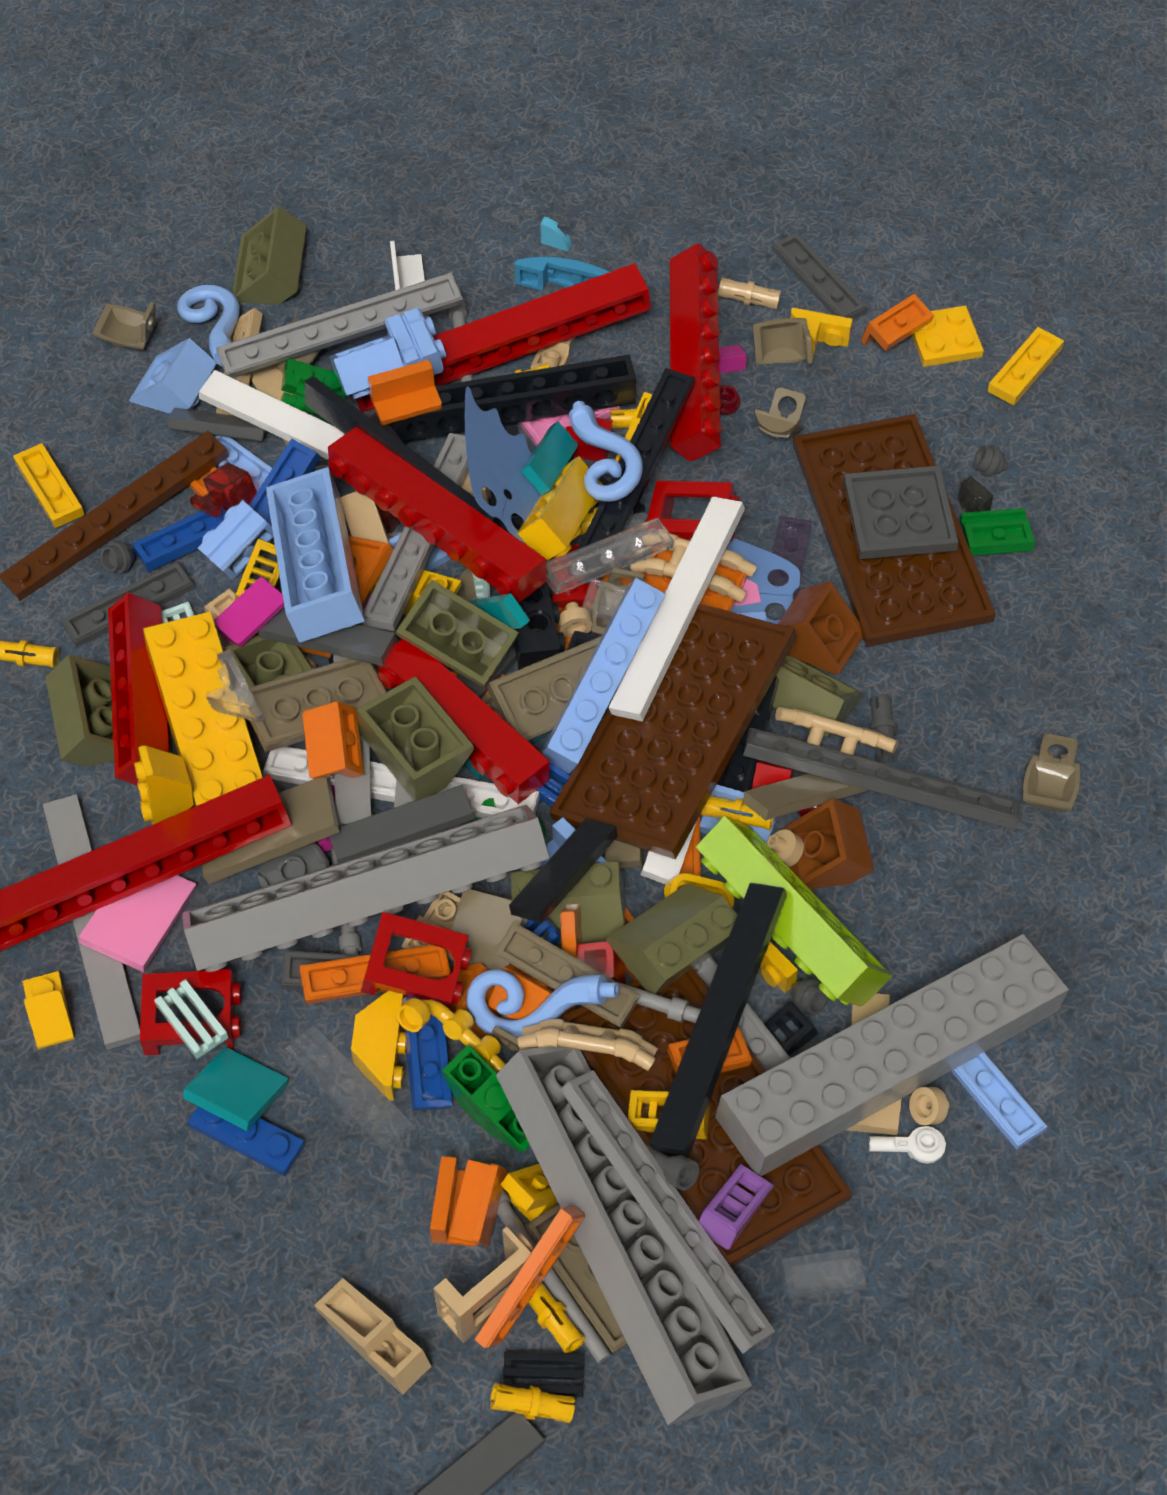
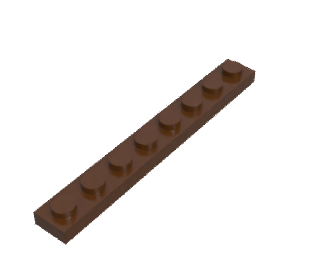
[0,431,229,601]

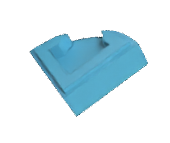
[540,217,572,251]

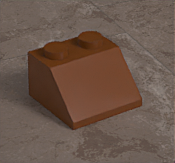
[778,581,862,675]
[780,798,874,889]

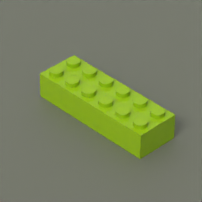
[696,816,893,1007]

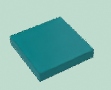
[183,1047,289,1131]

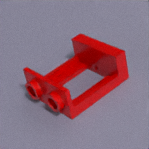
[644,481,740,550]
[360,912,472,1008]
[139,969,242,1056]

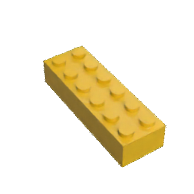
[143,612,263,807]

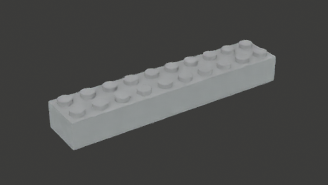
[182,805,550,972]
[715,934,1069,1176]
[496,1046,752,1426]

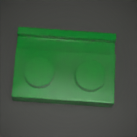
[960,508,1035,556]

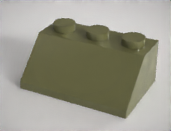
[232,206,306,304]
[395,579,519,688]
[223,636,312,709]
[773,653,865,738]
[45,654,114,767]
[356,676,474,801]
[511,861,626,950]
[606,883,737,995]

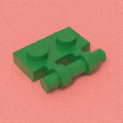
[281,358,345,421]

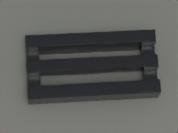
[503,1352,584,1397]

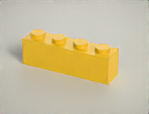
[517,456,603,561]

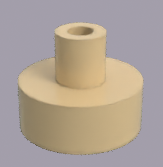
[558,602,593,638]
[767,829,804,867]
[909,1087,949,1125]

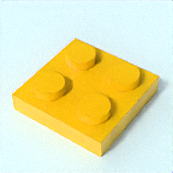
[911,305,984,367]

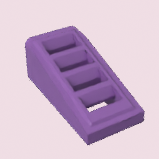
[699,1164,774,1249]

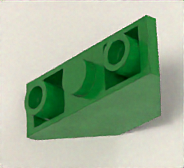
[441,1044,530,1154]

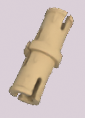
[718,277,781,310]

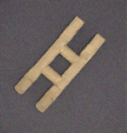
[630,533,757,603]
[775,707,898,755]
[517,1018,658,1071]

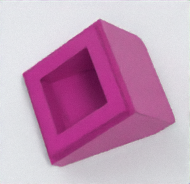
[719,345,747,374]

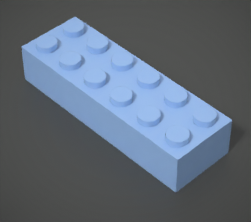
[266,467,365,643]

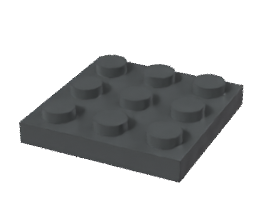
[843,465,959,559]

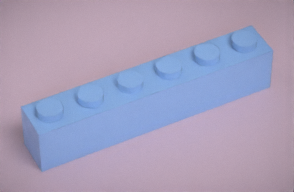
[541,578,665,774]

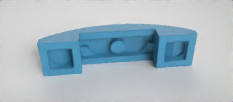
[514,257,609,291]

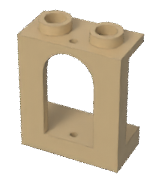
[433,1226,534,1343]

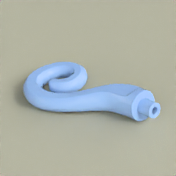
[177,285,240,366]
[569,401,643,502]
[466,969,619,1038]

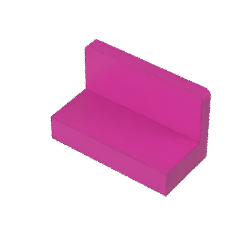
[214,576,284,647]

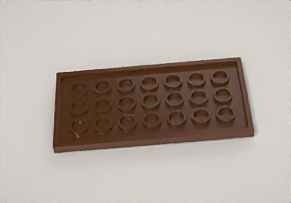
[793,414,996,647]
[549,603,797,860]
[559,969,853,1267]

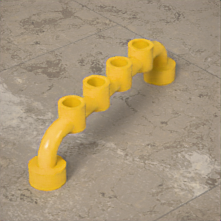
[397,998,506,1073]

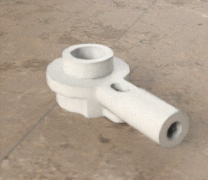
[868,1126,946,1164]

